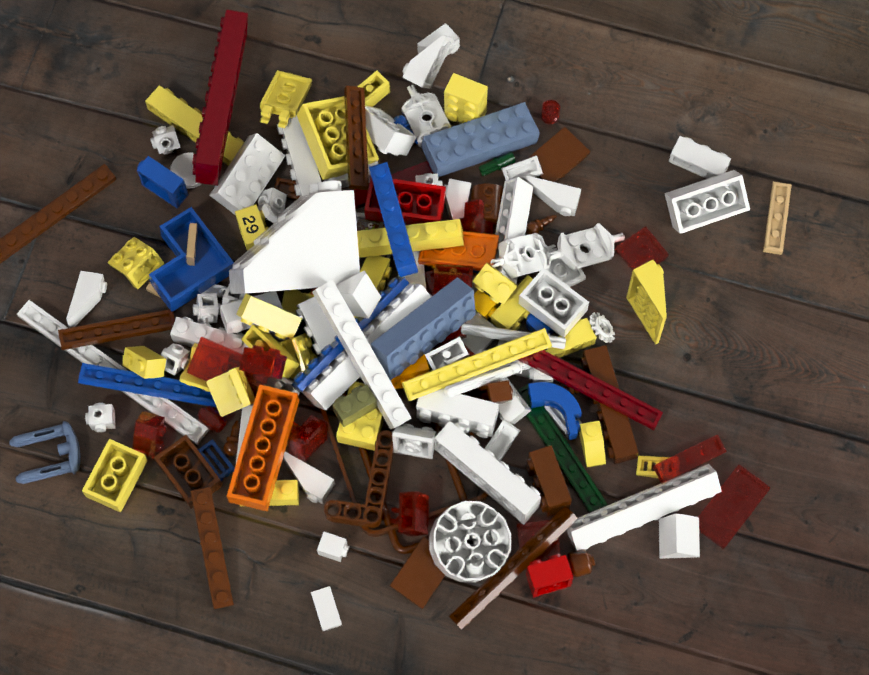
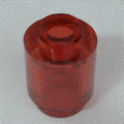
[197,406,227,433]

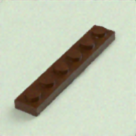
[344,86,369,190]
[58,309,175,350]
[190,487,234,609]

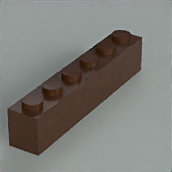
[581,345,639,464]

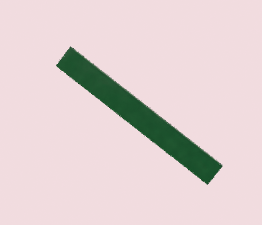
[517,384,608,513]

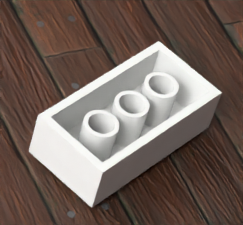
[210,133,286,214]
[665,170,750,234]
[416,389,499,438]

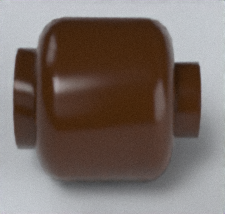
[567,549,595,577]

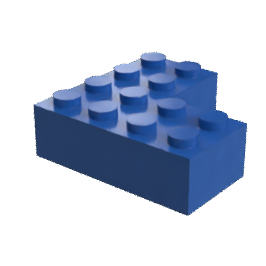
[149,207,234,312]

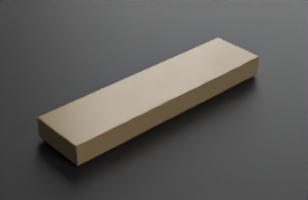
[763,182,792,255]

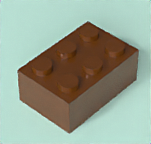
[154,435,223,509]
[525,445,572,517]

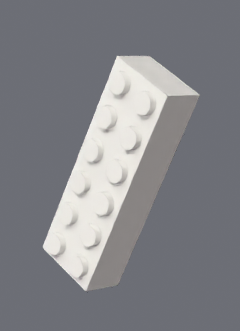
[434,421,541,525]

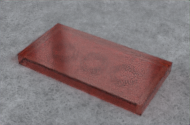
[187,337,271,398]
[698,464,771,549]

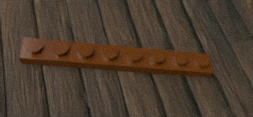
[0,164,117,264]
[449,506,578,629]

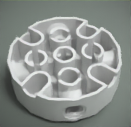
[429,501,511,582]

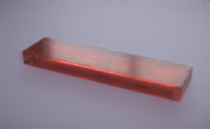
[653,434,727,484]

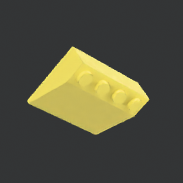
[297,96,379,180]
[626,260,667,345]

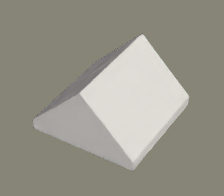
[336,270,381,319]
[659,513,700,559]

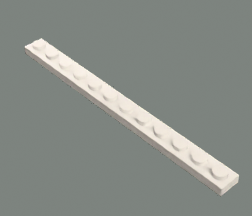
[17,300,209,445]

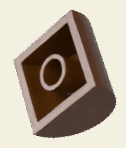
[469,183,504,227]

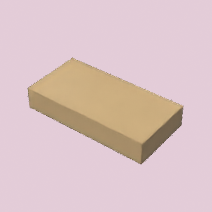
[186,223,198,266]

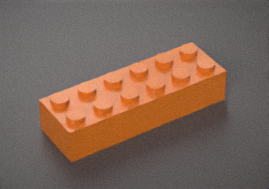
[227,384,299,512]

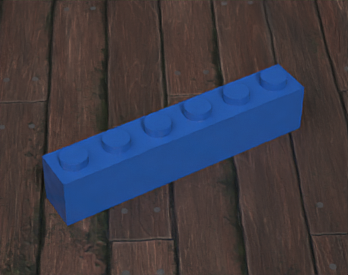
[369,162,418,277]

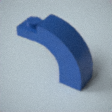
[528,382,582,440]

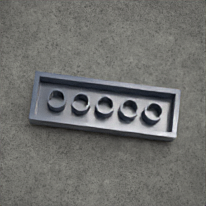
[421,102,540,177]
[371,277,476,381]

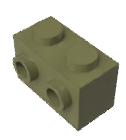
[332,384,378,427]

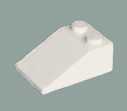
[403,35,454,89]
[365,106,417,156]
[392,424,437,459]

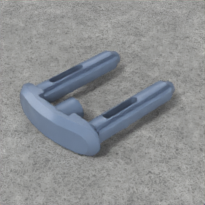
[9,421,80,484]

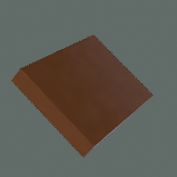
[527,127,590,183]
[389,536,445,609]

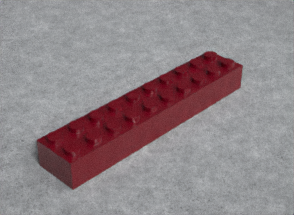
[192,10,248,186]

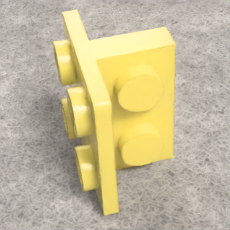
[279,333,317,379]

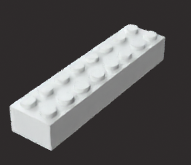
[302,283,432,410]

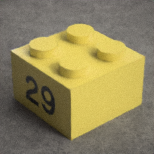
[235,205,268,251]

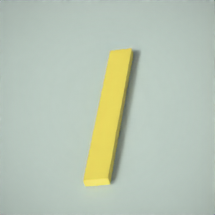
[402,328,552,401]

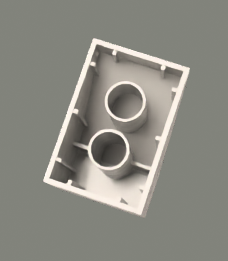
[229,181,360,294]

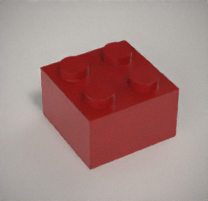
[526,554,573,598]

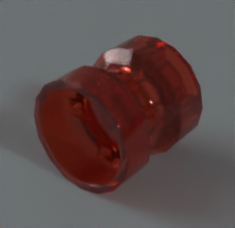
[541,100,560,124]

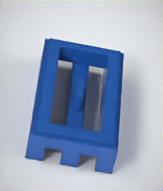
[198,439,235,481]

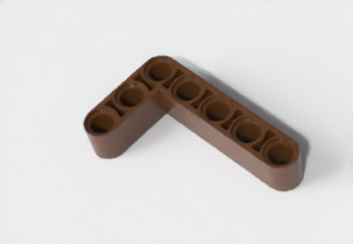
[324,430,394,528]

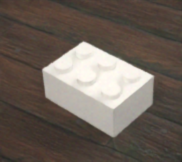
[518,268,589,337]

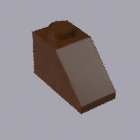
[472,380,513,404]

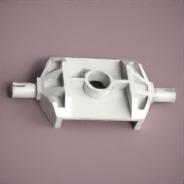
[402,85,451,147]
[547,223,625,270]
[490,233,557,279]

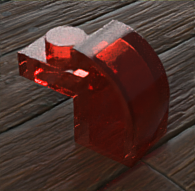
[459,199,493,234]

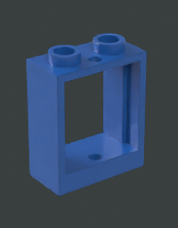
[137,156,189,209]

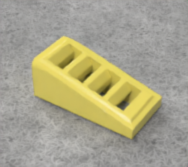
[636,456,679,480]

